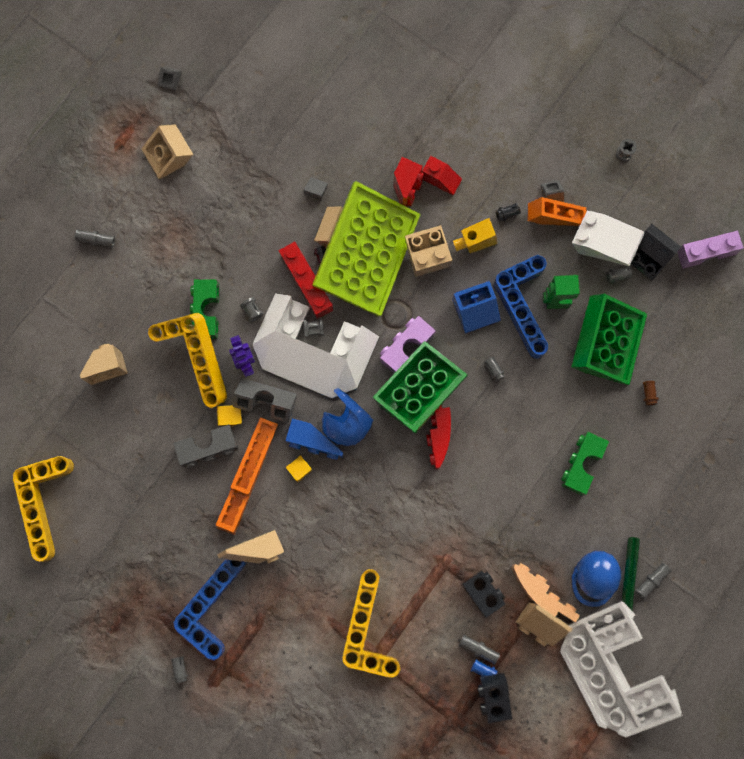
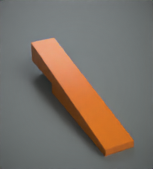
[215,417,278,535]

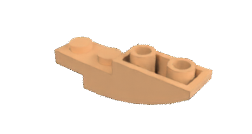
[511,563,580,622]

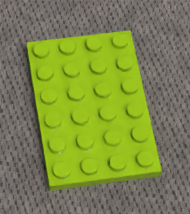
[312,181,420,317]

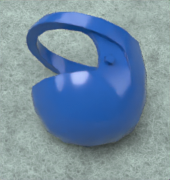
[322,388,374,446]
[571,551,621,607]

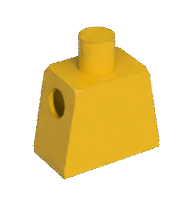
[453,218,498,253]

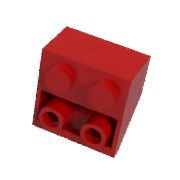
[393,157,424,207]

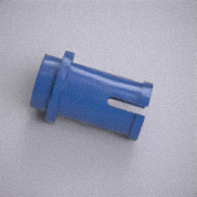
[471,659,498,676]

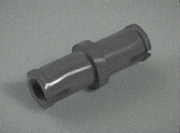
[75,229,115,248]
[635,563,672,600]
[459,634,500,665]

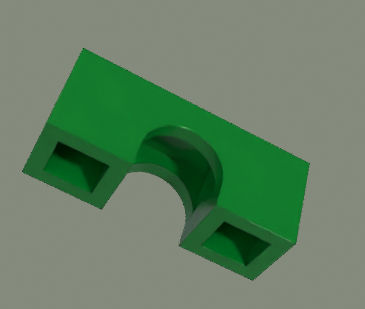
[543,275,580,309]
[190,279,219,339]
[561,432,609,496]

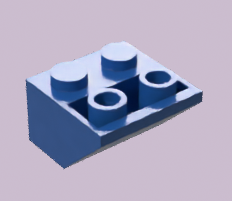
[452,281,501,334]

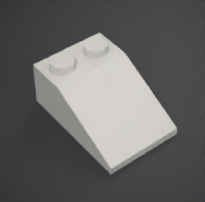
[572,210,645,266]

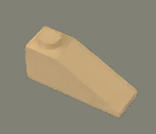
[218,530,284,564]

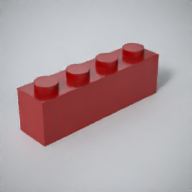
[278,241,333,319]

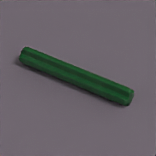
[622,537,640,611]

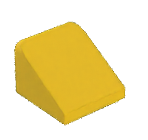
[217,405,242,426]
[286,455,313,482]

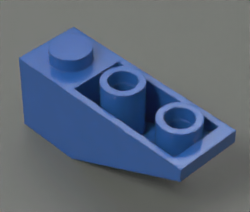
[286,419,344,460]

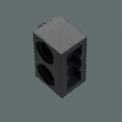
[462,570,505,618]
[478,673,512,723]

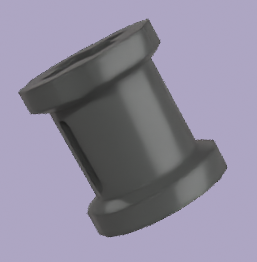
[616,139,637,161]
[240,297,264,322]
[304,318,324,337]

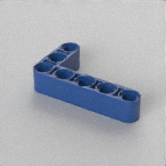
[494,255,548,359]
[174,559,247,660]

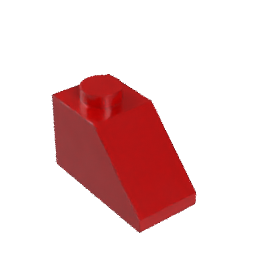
[422,156,462,196]

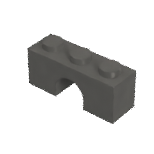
[233,378,297,423]
[173,425,238,469]

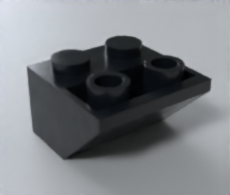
[631,223,681,281]

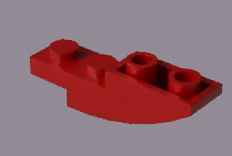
[426,405,451,470]

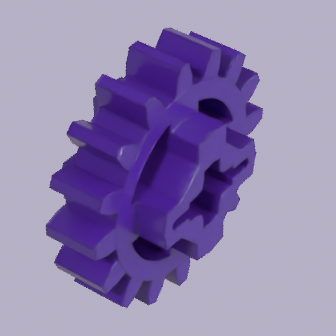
[229,335,255,377]

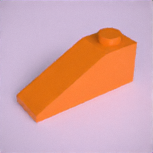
[528,197,586,226]

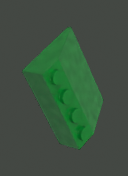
[571,294,647,385]
[373,341,468,433]

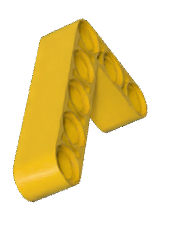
[148,313,227,408]
[13,456,74,561]
[343,569,400,677]

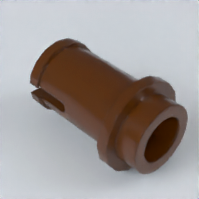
[643,381,659,406]

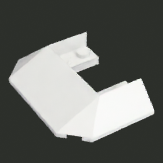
[252,294,379,398]
[560,601,682,737]

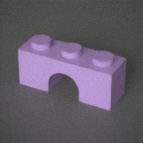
[677,231,743,268]
[380,316,436,373]

